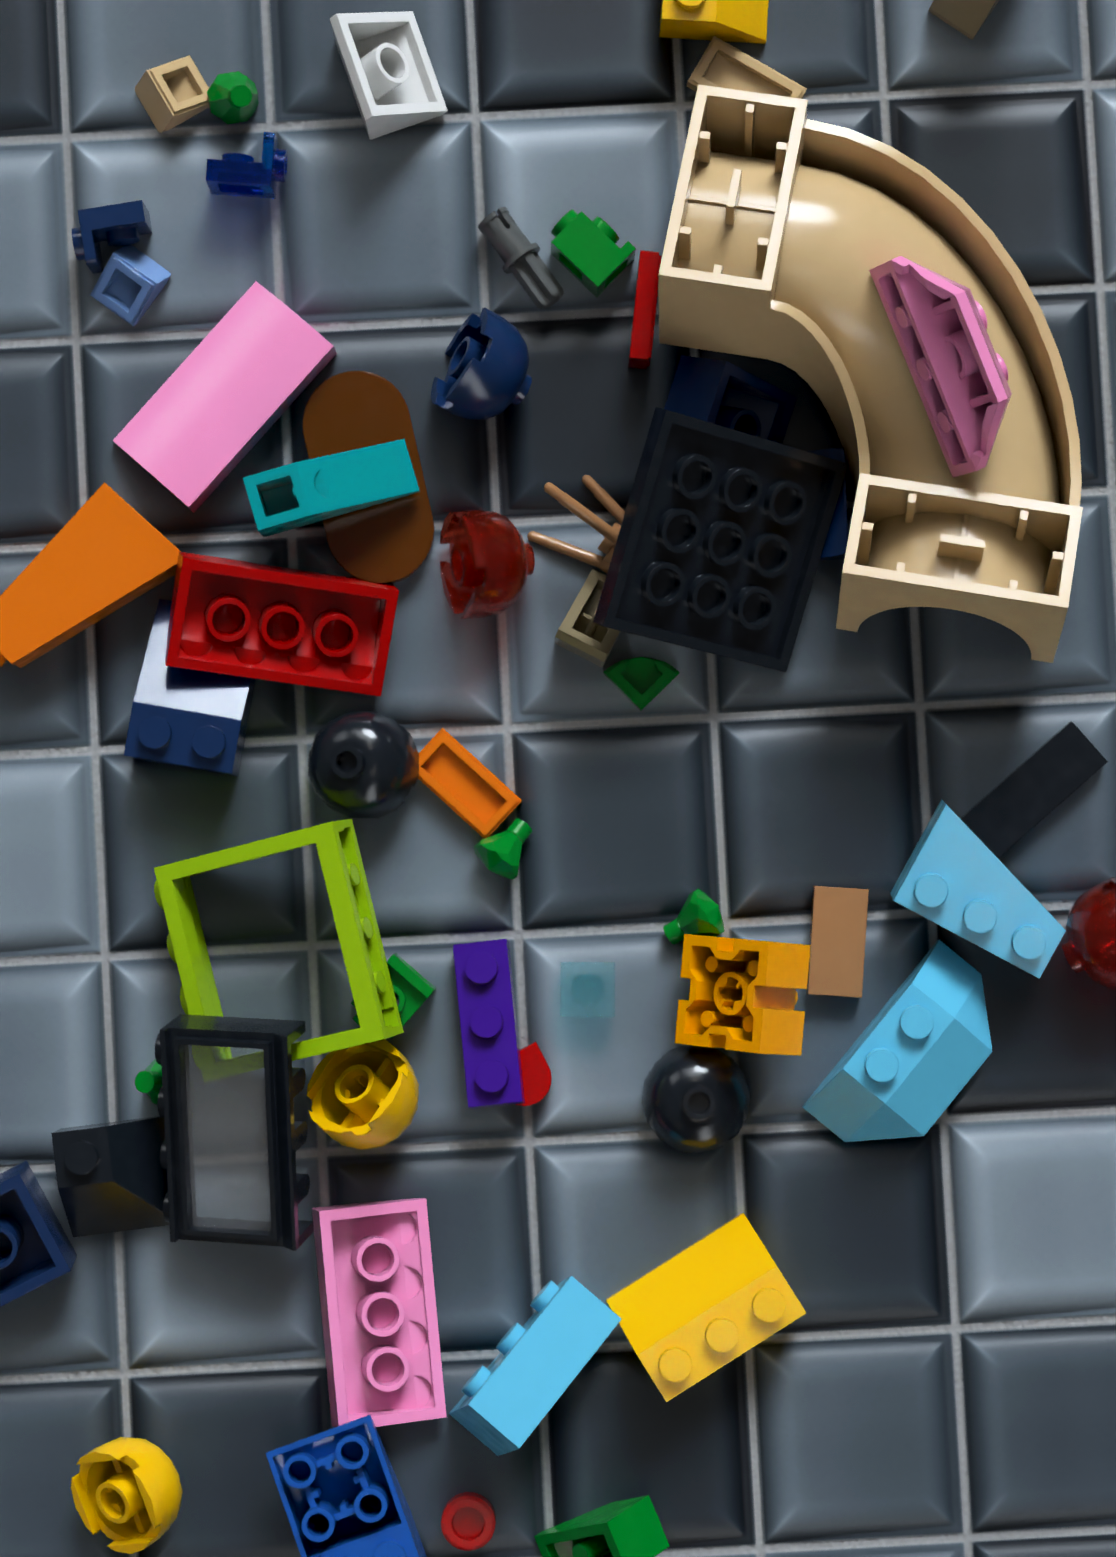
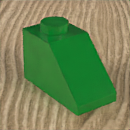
[534,1495,670,1557]

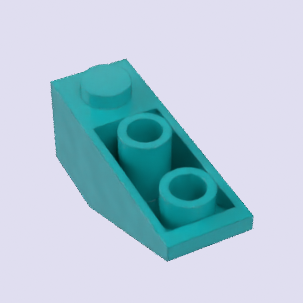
[243,439,420,537]

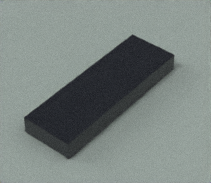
[960,721,1108,859]

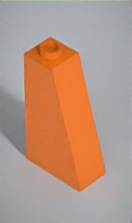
[0,482,181,668]

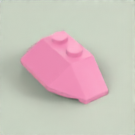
[869,256,1012,477]

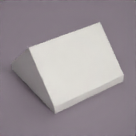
[330,11,448,140]

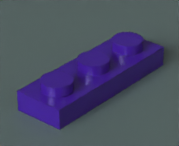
[453,939,525,1109]

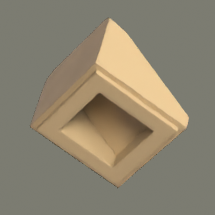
[135,55,209,133]

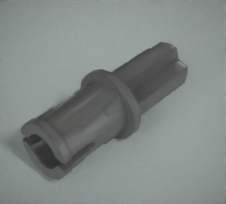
[478,207,564,309]

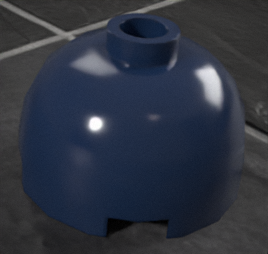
[431,308,532,419]

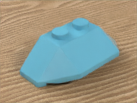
[802,940,993,1142]

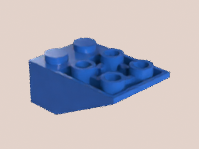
[265,1415,427,1557]

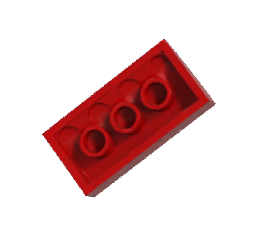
[165,551,399,697]

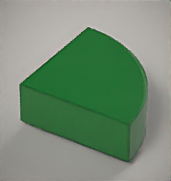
[603,657,680,711]

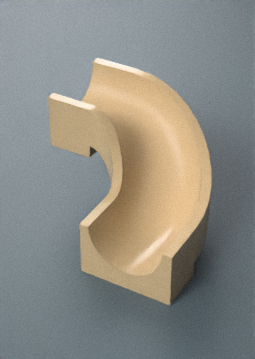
[658,84,1083,663]

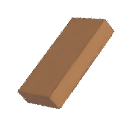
[806,886,869,998]

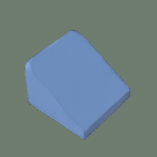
[90,245,171,326]

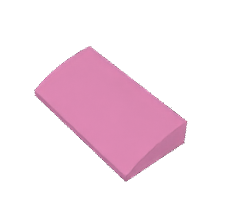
[113,281,337,513]
[312,1198,447,1427]

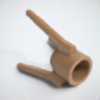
[527,475,625,574]

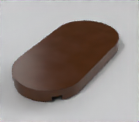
[303,371,435,584]

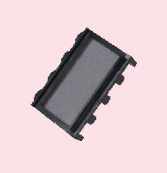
[155,1014,314,1251]

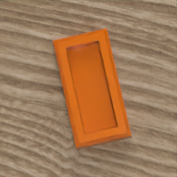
[418,728,522,838]

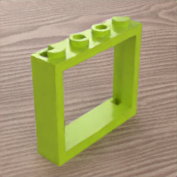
[154,819,404,1081]

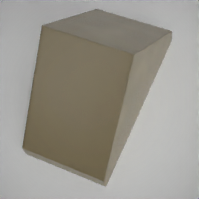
[555,569,621,668]

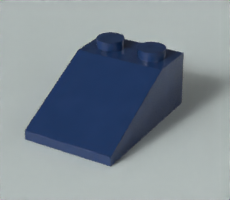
[124,599,256,777]

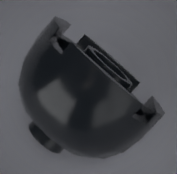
[308,711,419,818]
[642,1045,751,1154]

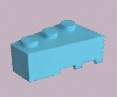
[890,799,1066,979]
[449,1276,621,1456]

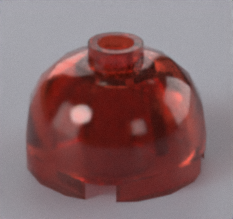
[440,510,535,619]
[1062,877,1116,989]

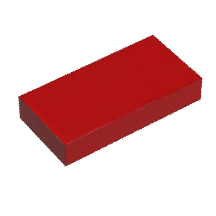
[628,250,662,369]

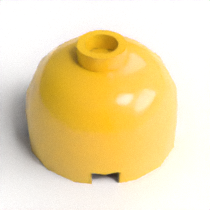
[307,1039,419,1149]
[71,1437,183,1554]

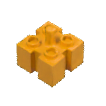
[675,934,811,1056]

